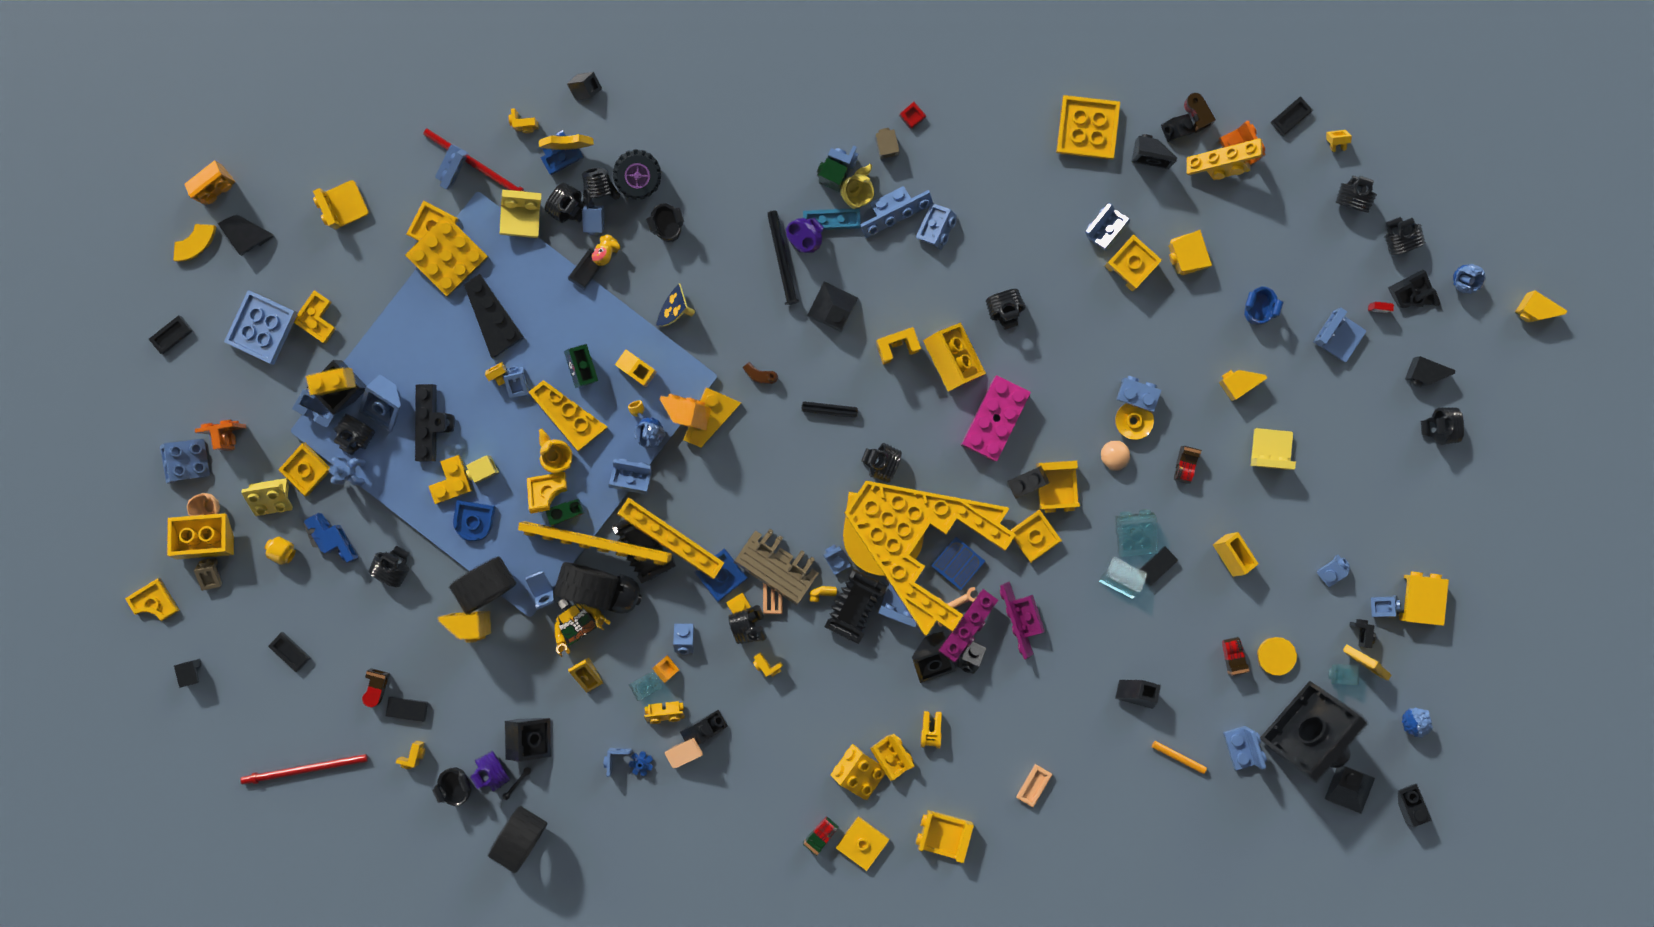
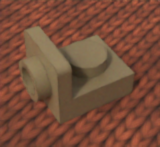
[194,558,222,591]

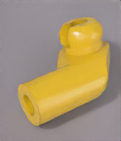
[809,586,837,602]

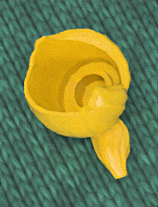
[539,429,573,473]

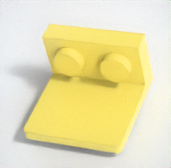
[499,190,541,238]
[1251,428,1296,470]

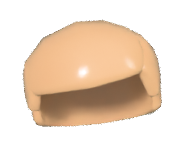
[1101,441,1130,470]
[186,493,220,516]

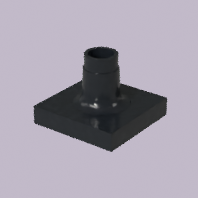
[1260,681,1368,783]

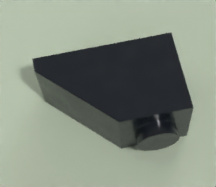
[1405,356,1456,388]

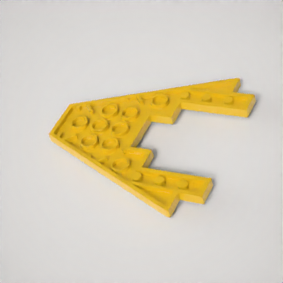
[844,481,1016,636]

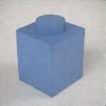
[582,205,605,235]

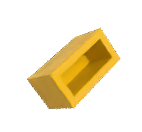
[306,368,356,395]
[1213,532,1258,577]

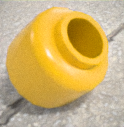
[265,536,296,565]

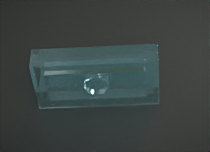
[1100,557,1148,599]

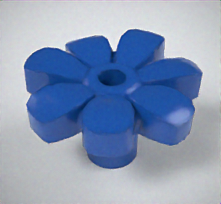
[629,751,653,776]

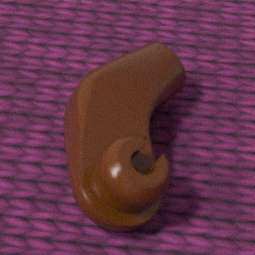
[742,362,778,384]

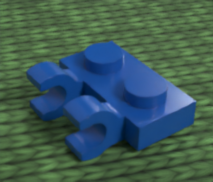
[540,130,584,175]

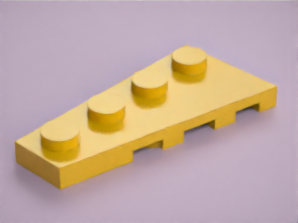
[528,380,608,452]

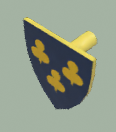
[656,284,695,327]

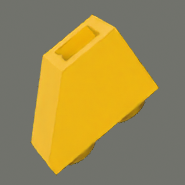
[615,350,657,387]

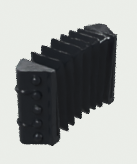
[612,508,676,584]
[824,569,887,644]

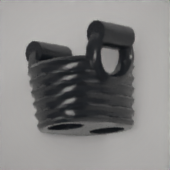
[582,168,620,208]
[1335,176,1377,213]
[545,182,583,223]
[646,203,684,242]
[1384,217,1426,255]
[985,289,1026,330]
[1421,407,1464,445]
[334,413,375,456]
[861,443,902,483]
[368,546,410,587]
[729,605,767,644]
[432,767,472,806]

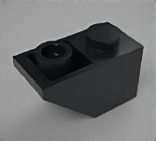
[1115,680,1161,709]
[680,710,728,745]
[1398,783,1432,827]

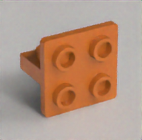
[195,420,246,451]

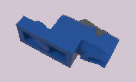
[304,513,359,562]

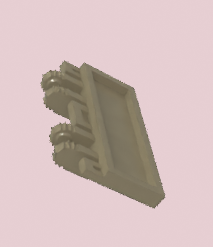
[733,529,819,605]

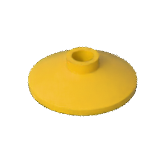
[1115,403,1154,440]

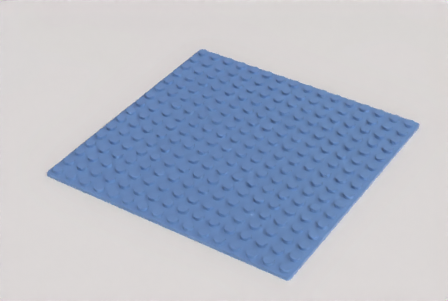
[291,192,717,617]

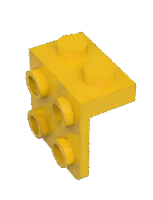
[313,180,369,230]
[830,744,885,800]

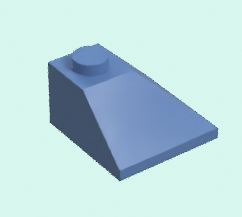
[359,374,401,432]

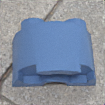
[292,389,334,428]

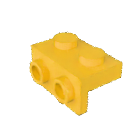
[870,734,915,781]

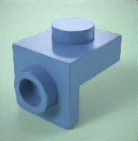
[1317,554,1350,587]
[673,624,694,655]

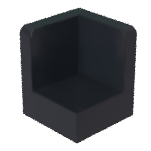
[567,72,602,100]
[174,659,202,688]

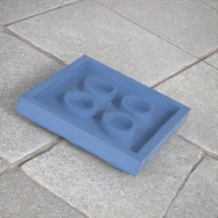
[224,290,298,365]

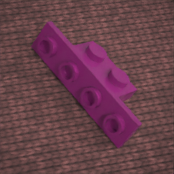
[1000,581,1045,659]
[939,589,999,662]

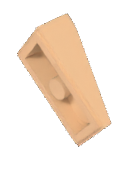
[665,738,703,769]

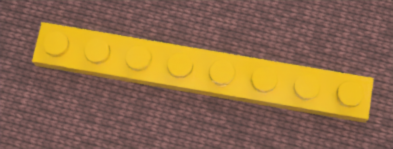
[518,521,672,565]

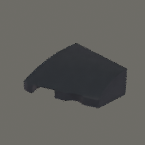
[218,215,274,256]
[1388,270,1441,308]

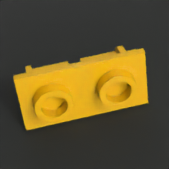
[644,701,685,724]

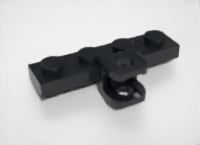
[415,384,455,462]

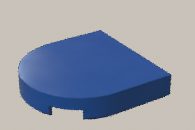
[453,500,496,541]

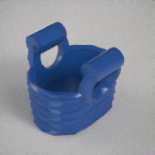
[1244,286,1284,324]

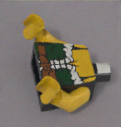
[554,599,610,657]

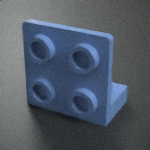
[1313,308,1366,362]
[160,439,210,484]
[878,583,926,627]
[1223,726,1267,771]

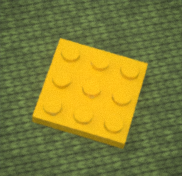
[1056,95,1120,160]
[405,215,488,297]

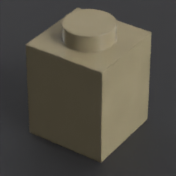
[875,128,899,160]

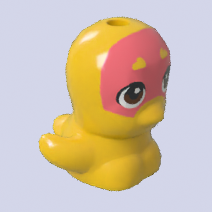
[592,235,621,266]

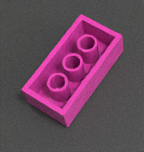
[961,375,1031,462]

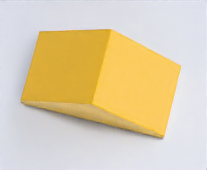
[568,658,603,693]

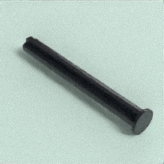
[767,210,800,305]

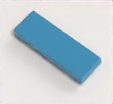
[803,208,861,230]

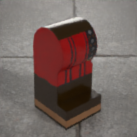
[1184,93,1216,133]
[1174,446,1202,484]
[1222,637,1250,676]
[362,668,390,707]

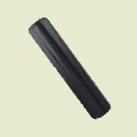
[801,401,858,418]

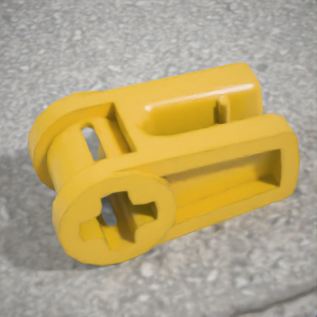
[921,711,942,749]

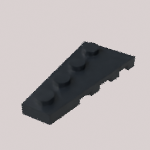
[464,274,524,359]

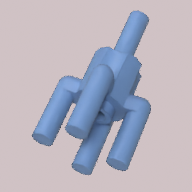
[329,457,366,485]

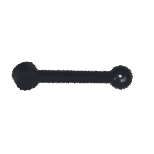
[502,767,532,800]

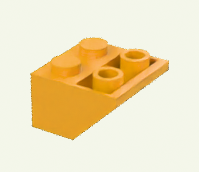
[185,160,235,205]
[660,394,711,430]

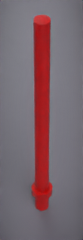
[423,128,525,192]
[241,754,368,785]

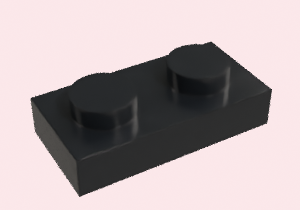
[1007,466,1050,499]

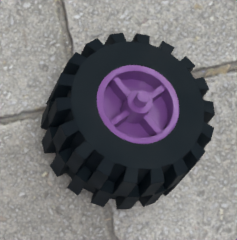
[613,149,662,200]

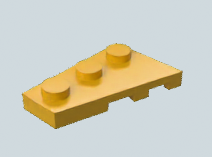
[683,387,741,448]

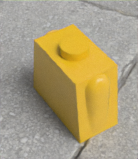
[1168,229,1212,275]

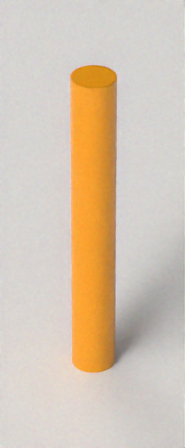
[1152,741,1207,774]

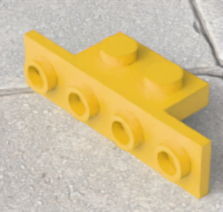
[1187,138,1262,180]

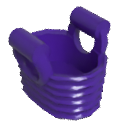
[786,218,824,253]
[470,751,510,792]

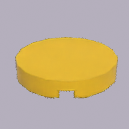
[1257,637,1297,676]

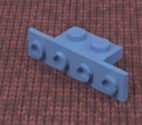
[860,186,933,238]

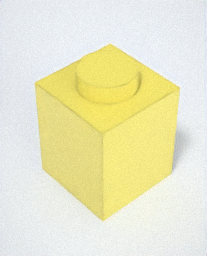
[466,455,499,483]

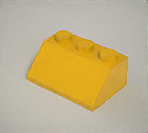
[923,323,986,392]
[167,513,234,560]
[438,611,491,643]

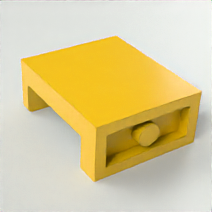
[1036,461,1080,513]
[1399,571,1449,626]
[915,810,974,863]

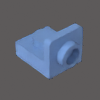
[503,366,529,398]
[823,544,851,575]
[1371,596,1402,617]

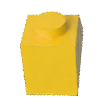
[1515,290,1567,322]
[1219,370,1267,401]

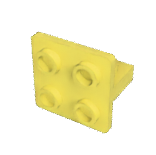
[241,478,293,516]

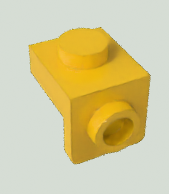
[508,108,539,133]
[753,652,783,677]
[396,741,425,769]

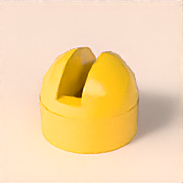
[628,400,644,417]

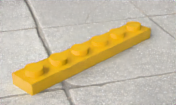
[617,498,724,579]

